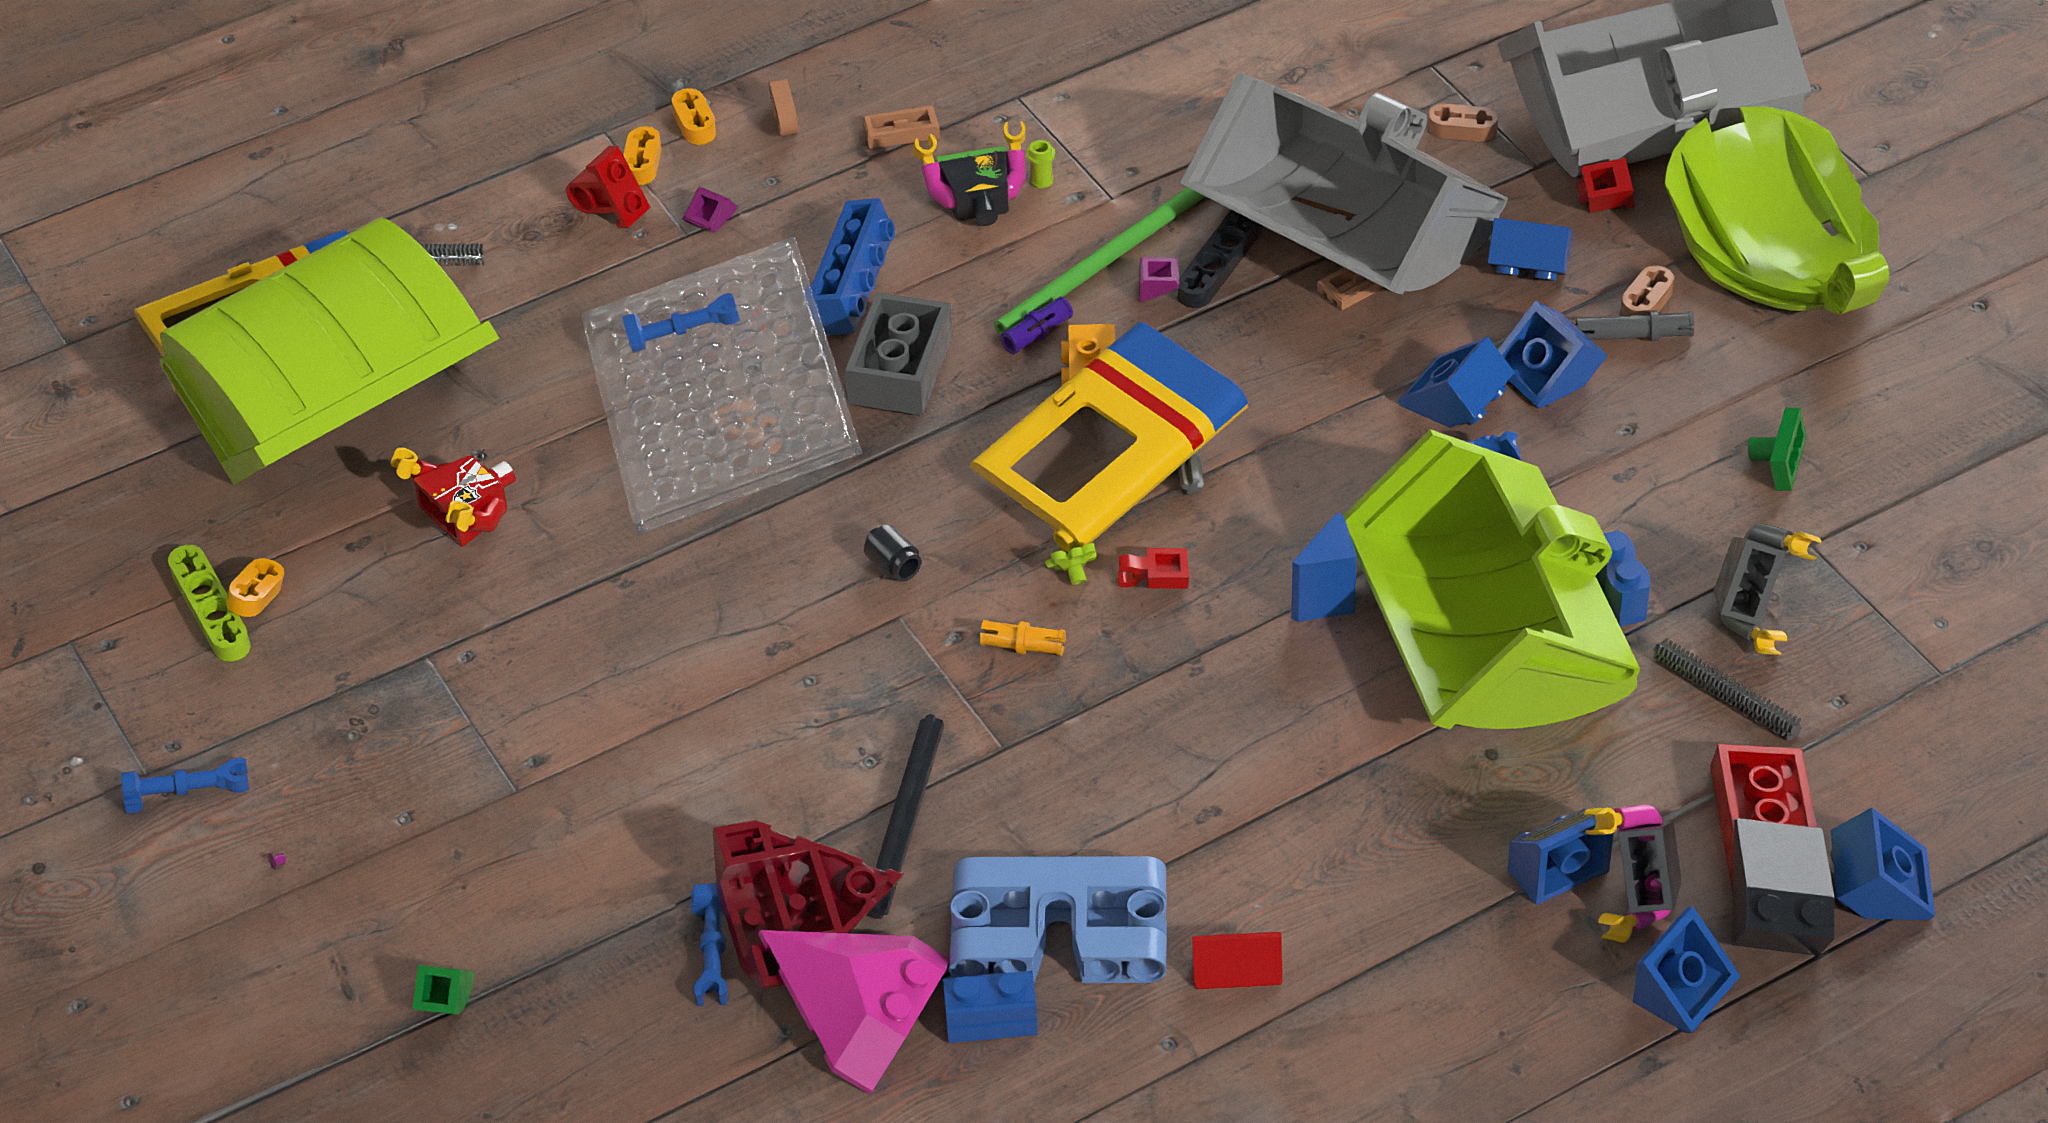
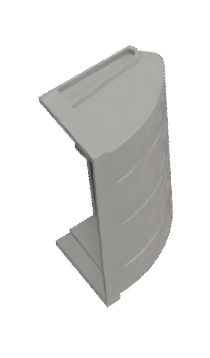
[1497,0,1811,177]
[1180,72,1508,295]

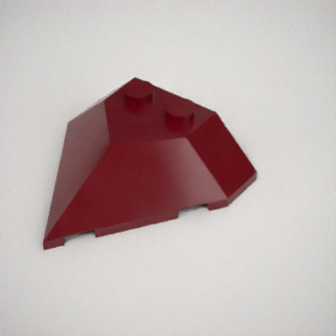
[713,820,904,990]

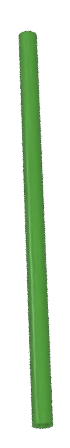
[994,187,1206,335]

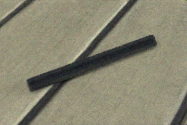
[868,714,944,919]

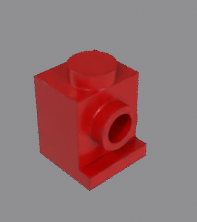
[1576,158,1634,213]

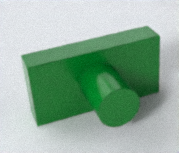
[1748,407,1807,491]

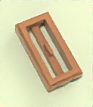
[862,105,940,149]
[1317,267,1385,311]

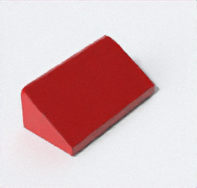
[1192,932,1283,989]

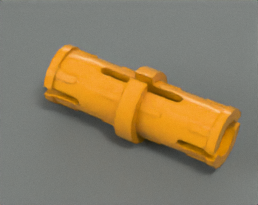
[980,619,1066,656]

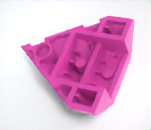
[758,930,949,1095]

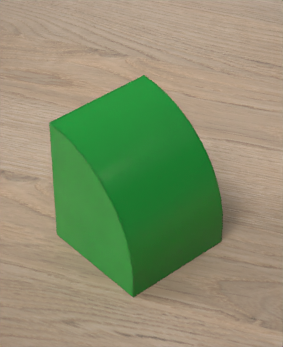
[412,965,475,1015]

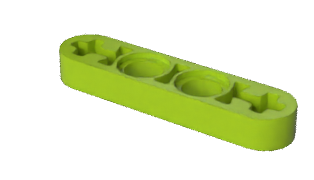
[168,545,251,662]

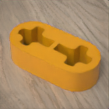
[672,88,716,145]
[623,126,662,185]
[226,558,285,617]

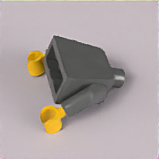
[1714,523,1822,655]

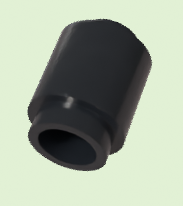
[864,524,922,582]

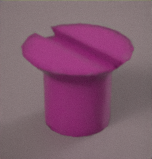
[268,853,286,870]

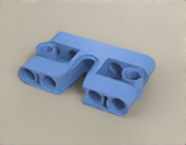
[949,856,1167,983]

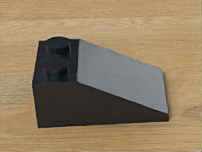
[1732,818,1835,956]

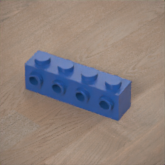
[805,198,895,335]

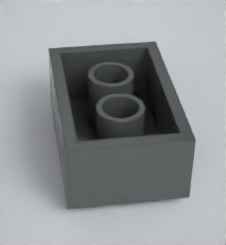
[845,292,953,415]

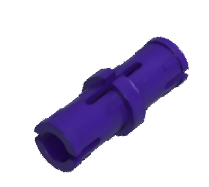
[1000,296,1073,355]

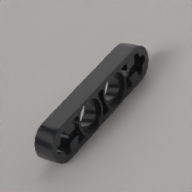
[1178,209,1263,308]

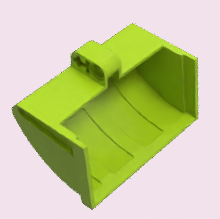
[159,217,500,485]
[1344,429,1640,730]

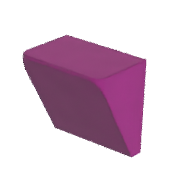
[682,186,738,233]
[1139,257,1179,302]

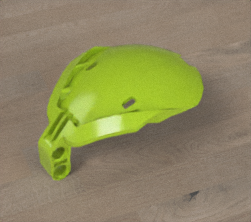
[1665,106,1889,315]

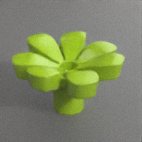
[1045,543,1097,585]

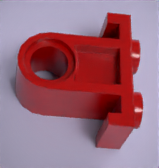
[566,146,651,229]

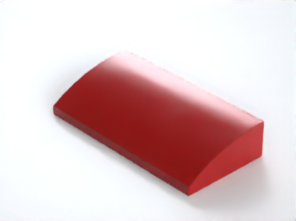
[1710,744,1817,893]

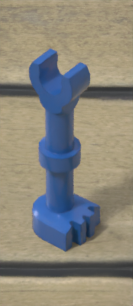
[622,293,740,353]
[121,758,249,814]
[691,884,729,1006]

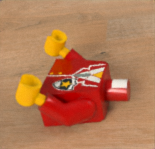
[390,448,516,547]

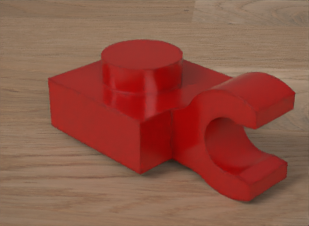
[1118,548,1189,589]

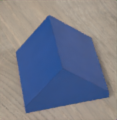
[1291,512,1357,622]
[1633,906,1741,1033]

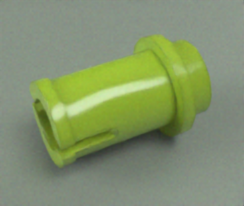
[1026,140,1055,189]

